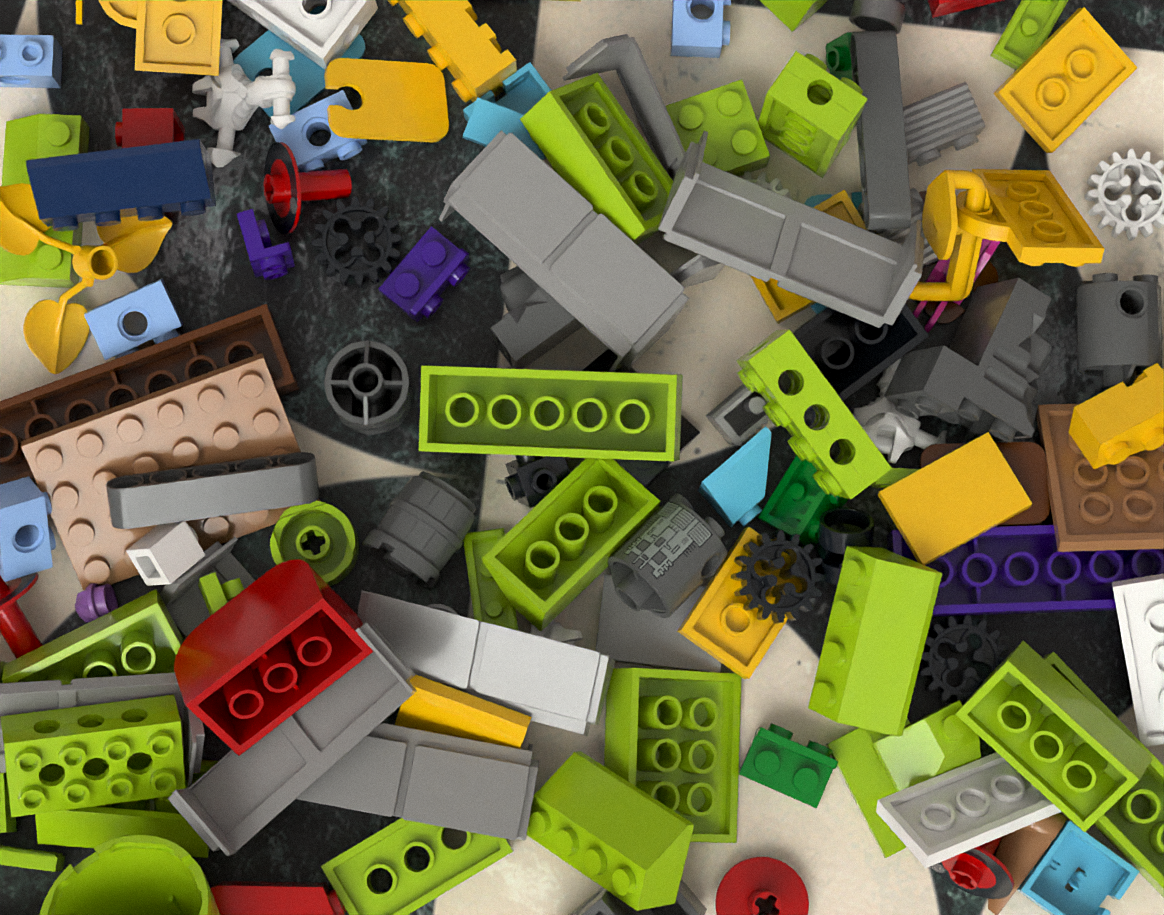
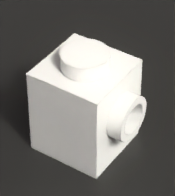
[126,521,205,586]

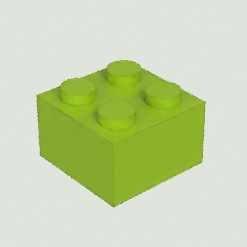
[665,79,770,177]

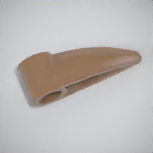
[988,812,1067,915]

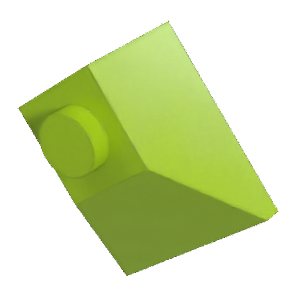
[872,700,981,792]

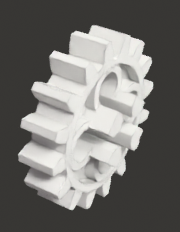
[1085,149,1164,241]

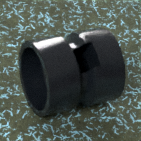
[815,507,874,585]

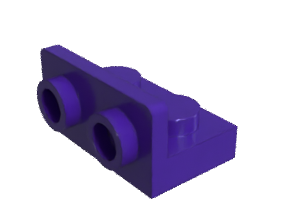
[236,209,295,280]
[378,226,470,322]

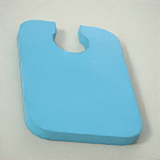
[233,6,366,118]

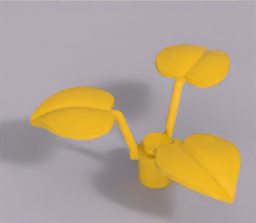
[0,183,173,374]

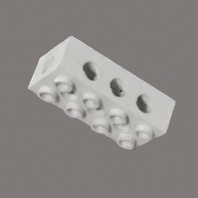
[227,0,378,70]

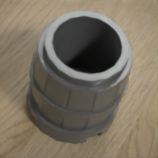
[362,471,476,591]

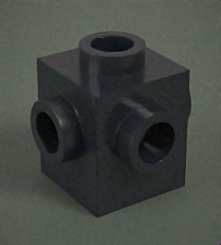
[505,455,570,508]

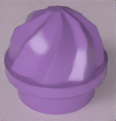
[75,583,118,623]

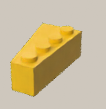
[387,0,517,103]
[1069,363,1164,469]

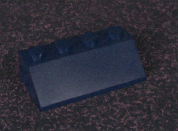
[26,139,216,231]

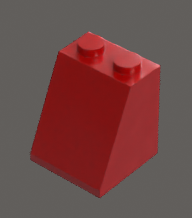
[210,881,347,915]

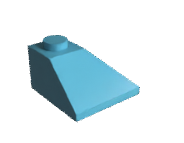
[698,426,772,528]

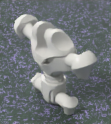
[192,39,296,167]
[853,357,947,464]

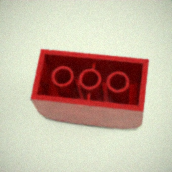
[174,559,373,756]

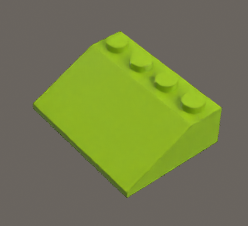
[604,668,741,843]

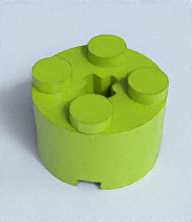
[270,500,359,586]

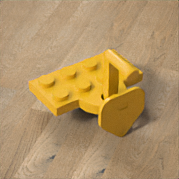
[76,0,222,76]
[908,169,1105,301]

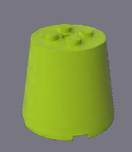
[39,835,220,915]

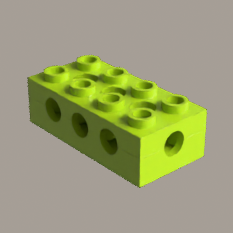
[758,51,868,178]
[736,329,892,500]
[0,694,185,817]
[321,818,514,915]

